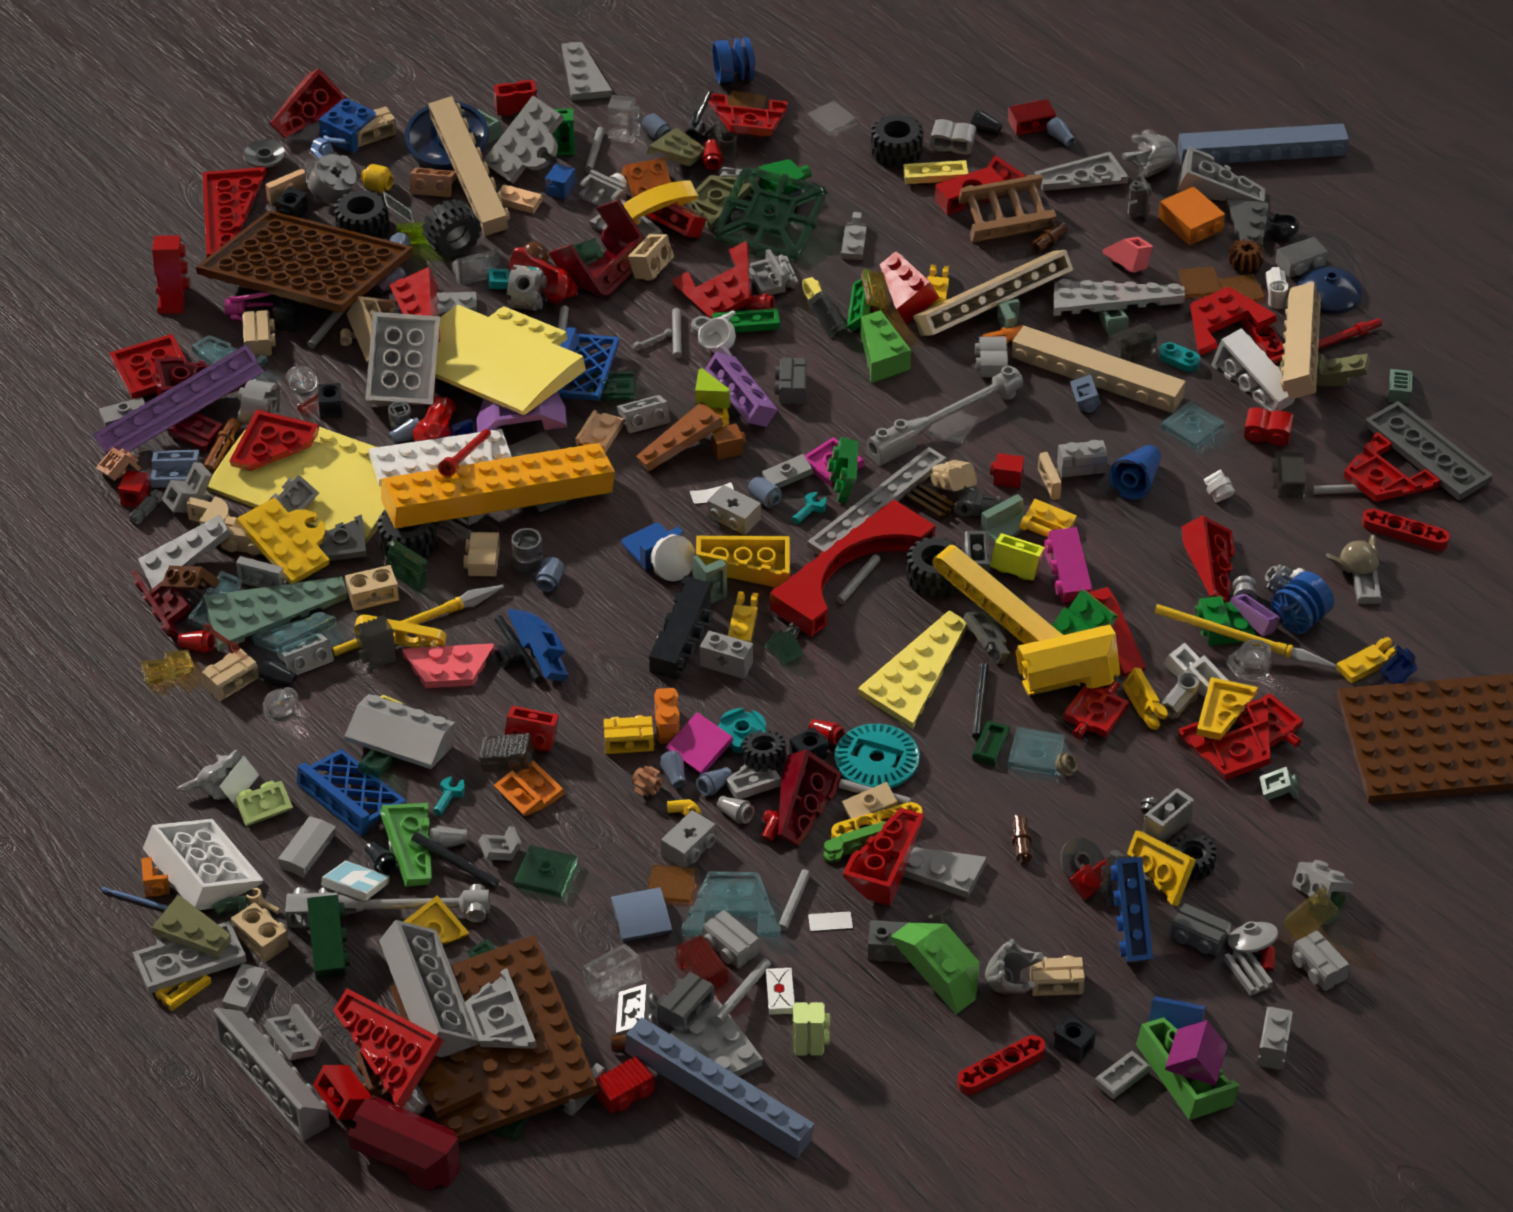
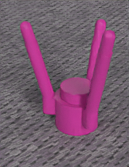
[224,292,274,322]

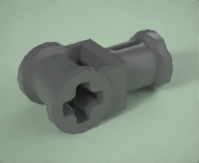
[954,487,1001,517]

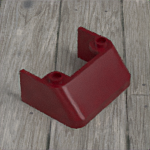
[548,199,645,297]

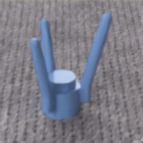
[310,135,346,159]

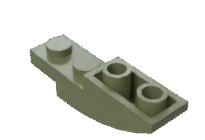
[1279,354,1370,387]

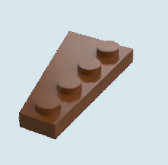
[636,401,724,472]

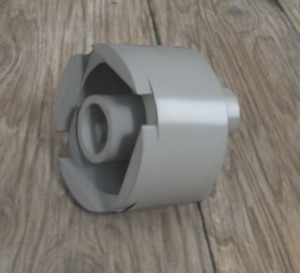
[308,154,356,204]
[238,380,281,424]

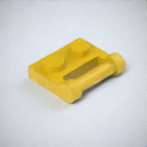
[1019,499,1077,538]

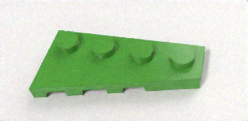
[380,803,431,886]

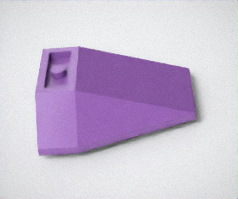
[477,391,567,433]

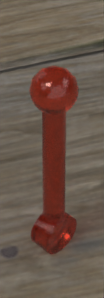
[296,394,318,411]
[203,624,240,653]

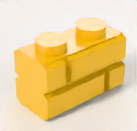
[604,715,654,754]

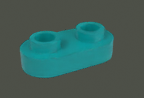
[1158,342,1200,372]

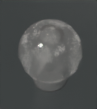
[286,366,320,397]
[263,687,298,722]

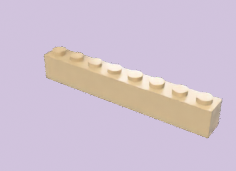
[428,96,510,236]
[913,250,1073,336]
[1280,282,1321,400]
[1011,326,1185,413]

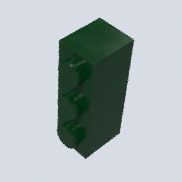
[307,895,350,978]

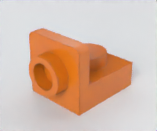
[142,857,170,897]

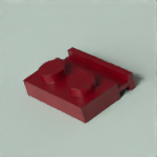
[167,412,223,452]

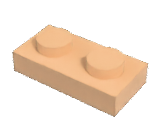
[499,185,542,214]

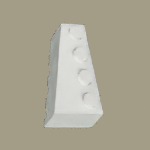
[1211,328,1295,412]

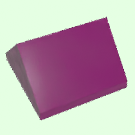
[1165,1020,1227,1086]

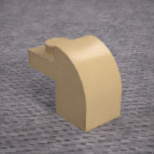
[186,496,229,525]

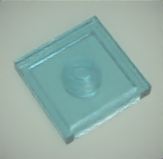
[1161,401,1225,450]
[1008,726,1065,776]

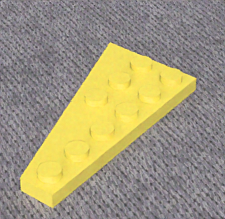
[858,610,967,729]

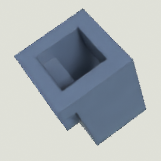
[1070,374,1102,412]

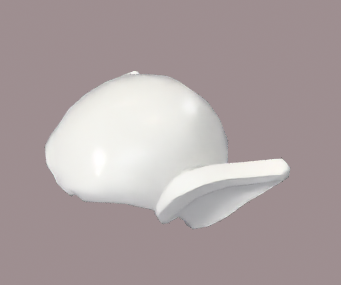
[698,311,736,356]

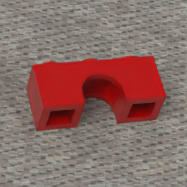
[935,166,1003,215]

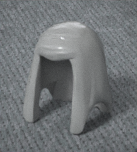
[1122,135,1177,180]
[985,939,1044,995]

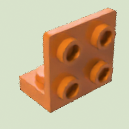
[621,157,671,198]

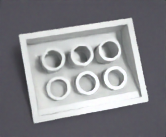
[365,312,440,406]
[143,819,263,910]

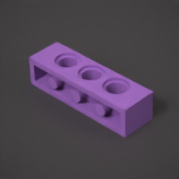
[705,352,778,427]

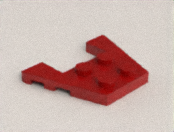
[708,93,788,137]
[671,241,752,319]
[1190,286,1277,356]
[1343,432,1440,502]
[1177,697,1271,780]

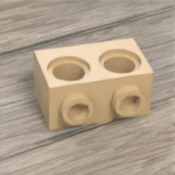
[628,234,674,280]
[345,565,399,611]
[231,902,289,963]

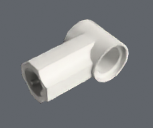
[1266,267,1288,309]

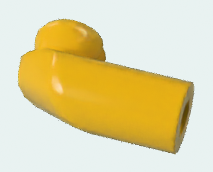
[667,799,701,816]

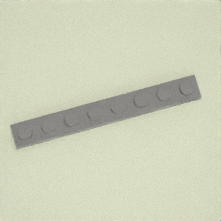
[807,447,946,555]

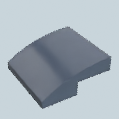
[150,450,199,488]
[611,887,672,942]

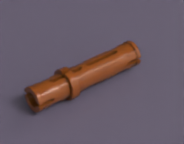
[203,418,241,475]

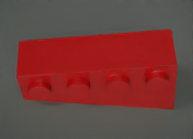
[389,267,440,342]

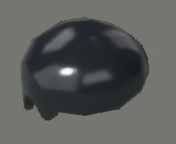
[1266,213,1299,240]

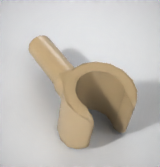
[340,328,356,346]
[246,888,280,914]

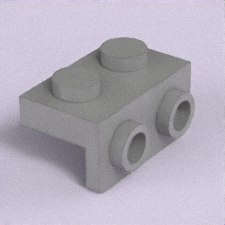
[749,249,788,296]
[1292,860,1353,905]
[264,1004,323,1060]

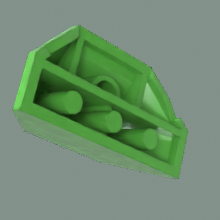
[890,923,980,1015]

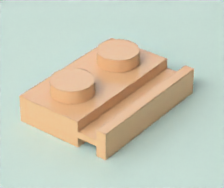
[575,410,624,453]

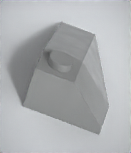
[1177,147,1265,203]

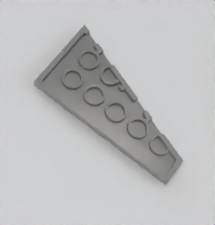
[1054,279,1185,316]

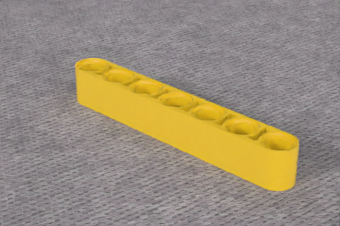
[932,545,1062,644]

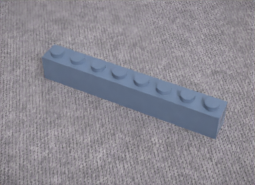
[1177,123,1349,166]
[625,1017,814,1159]

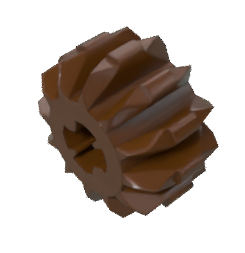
[1228,238,1265,273]

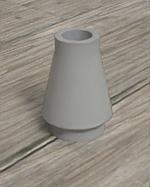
[717,796,754,824]
[430,825,467,848]

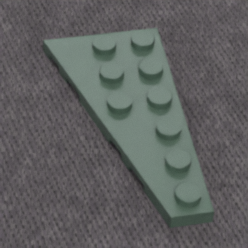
[204,577,347,652]

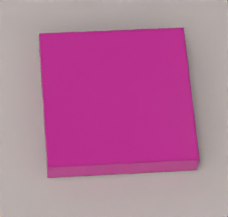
[805,437,865,487]
[666,712,734,775]

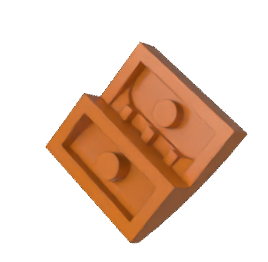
[494,760,565,816]

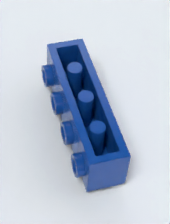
[1111,857,1153,962]

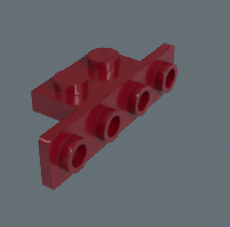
[132,569,192,640]

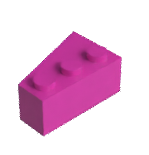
[1044,527,1092,603]

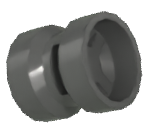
[388,401,411,431]

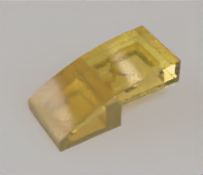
[140,650,194,684]

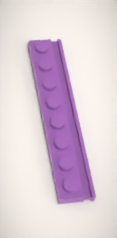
[93,344,264,455]

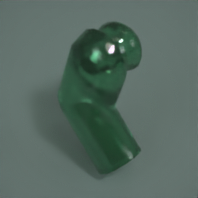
[212,896,251,916]

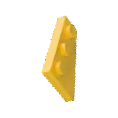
[1196,677,1258,740]
[1127,830,1196,906]
[378,896,469,948]

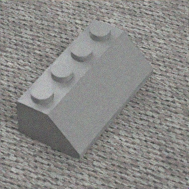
[344,694,455,769]

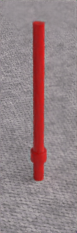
[1269,318,1382,365]

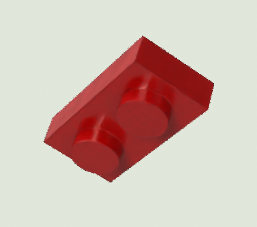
[988,155,1026,194]

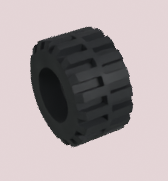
[871,114,924,167]
[334,190,389,238]
[422,200,482,258]
[377,510,437,563]
[906,537,964,598]

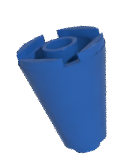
[1108,445,1162,500]

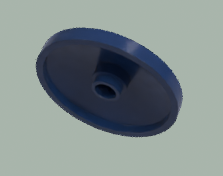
[405,101,489,170]

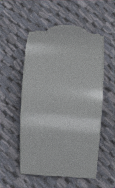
[162,462,212,513]

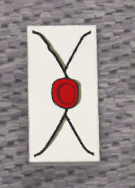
[766,968,794,1015]

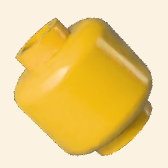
[361,164,394,194]

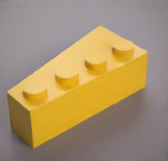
[696,536,790,587]

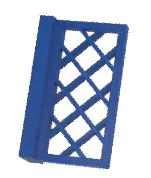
[558,327,620,401]
[297,749,406,836]

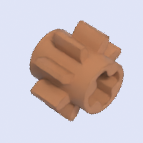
[632,766,662,797]

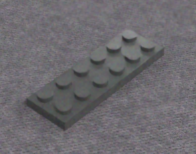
[1365,401,1493,501]

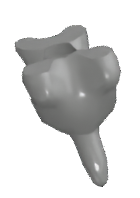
[177,750,240,800]

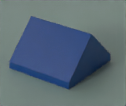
[1148,996,1206,1029]

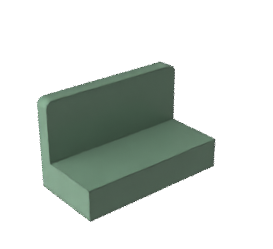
[981,494,1025,542]
[692,555,727,604]

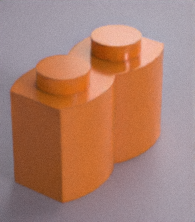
[654,688,680,744]

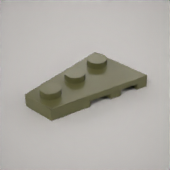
[152,894,232,958]

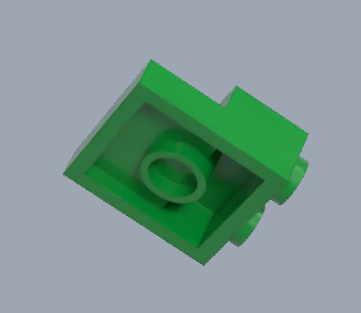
[827,438,859,503]
[1052,589,1119,635]
[1195,596,1255,645]

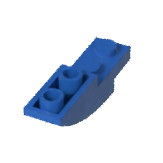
[507,609,569,681]

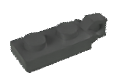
[963,612,1010,664]

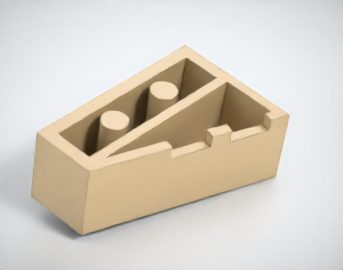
[347,296,395,363]

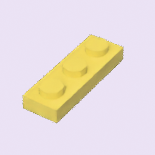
[903,160,968,184]

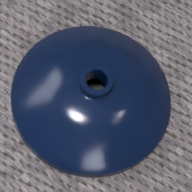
[1298,266,1363,313]

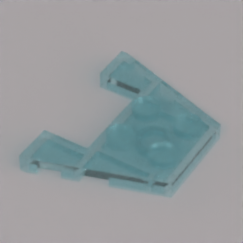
[682,871,780,938]

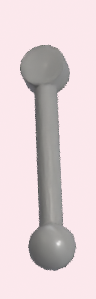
[632,329,673,351]

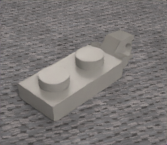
[841,212,866,260]

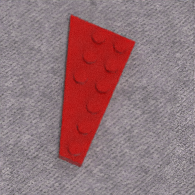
[202,167,266,258]
[333,988,444,1108]

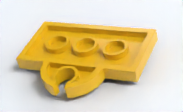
[237,497,330,584]

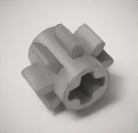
[1265,564,1293,593]

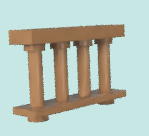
[958,174,1056,243]

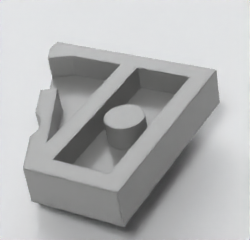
[726,765,781,799]

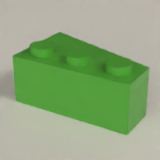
[861,310,911,383]

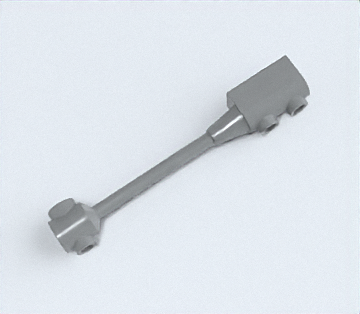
[866,366,1023,466]
[285,884,490,928]

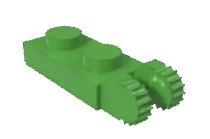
[823,821,885,863]

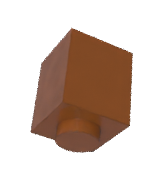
[711,423,746,460]

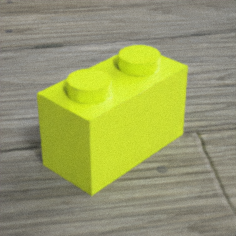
[990,533,1045,580]

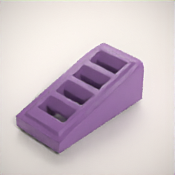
[1230,593,1280,637]

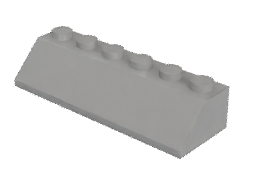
[379,920,479,1058]
[213,1008,330,1142]

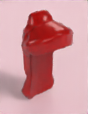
[509,247,578,305]
[413,395,457,442]

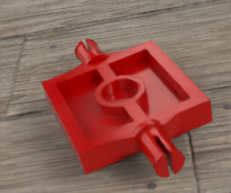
[1063,680,1129,739]
[1235,693,1304,748]

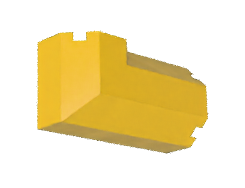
[1016,625,1120,696]

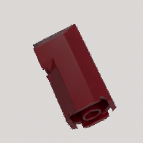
[348,1097,461,1191]

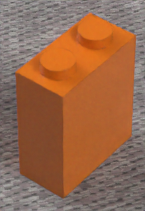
[1158,186,1225,245]

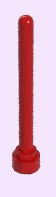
[438,429,491,478]

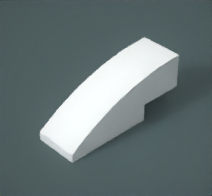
[1163,643,1229,697]

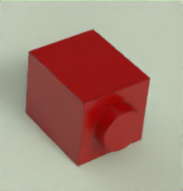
[990,453,1024,488]
[118,470,151,507]

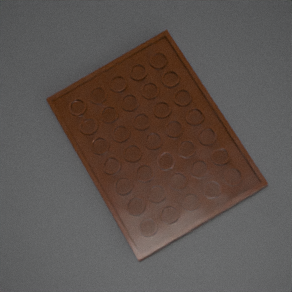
[196,210,413,313]
[1337,673,1513,802]
[390,935,599,1142]

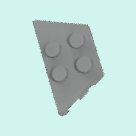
[465,968,537,1049]

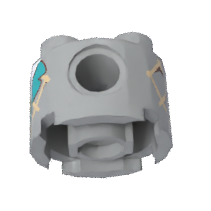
[507,265,547,311]

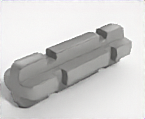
[778,255,798,289]

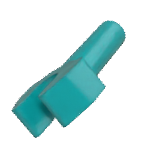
[792,492,827,525]
[433,776,465,816]

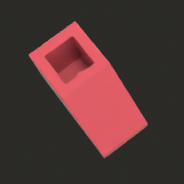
[1102,237,1153,273]

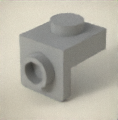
[478,826,521,861]

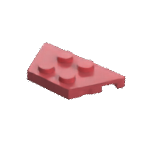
[402,643,494,688]

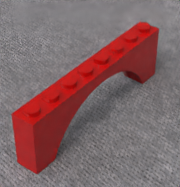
[770,499,936,637]

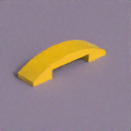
[623,181,699,225]

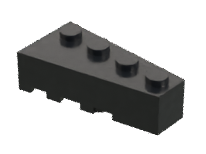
[649,576,714,680]

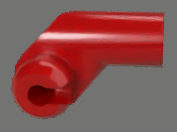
[761,810,779,842]
[1254,945,1275,971]

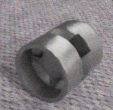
[511,528,543,572]

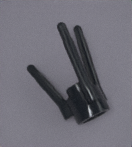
[685,90,722,141]

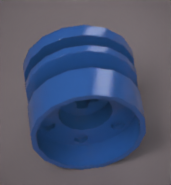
[712,37,756,84]
[1270,571,1335,634]

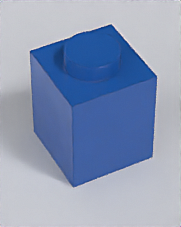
[545,163,576,200]

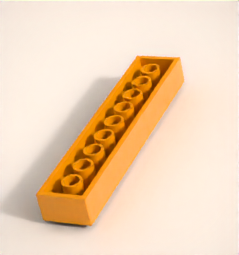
[381,443,615,529]

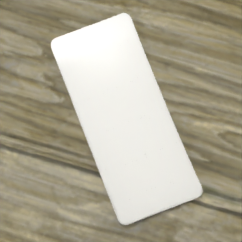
[690,482,734,504]

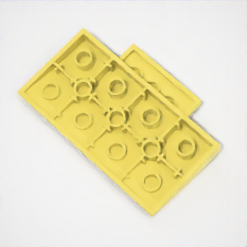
[435,305,586,415]
[206,427,385,545]

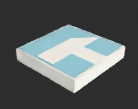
[321,861,390,901]

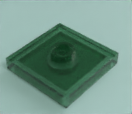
[514,845,577,898]

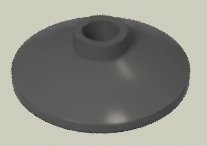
[243,139,285,168]
[1060,837,1104,879]

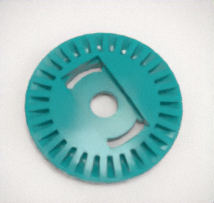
[834,724,920,788]

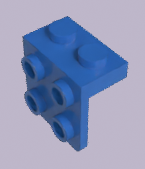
[319,99,376,154]
[622,523,684,570]

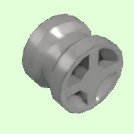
[1233,576,1257,600]

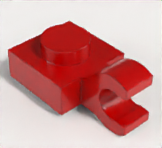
[1068,858,1112,900]

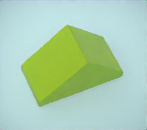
[695,368,731,409]

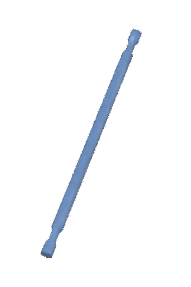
[102,887,212,920]

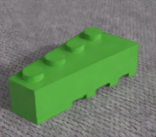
[1136,1017,1240,1120]

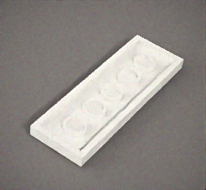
[369,429,512,486]

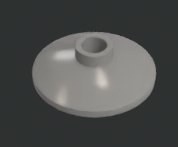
[1228,922,1278,953]

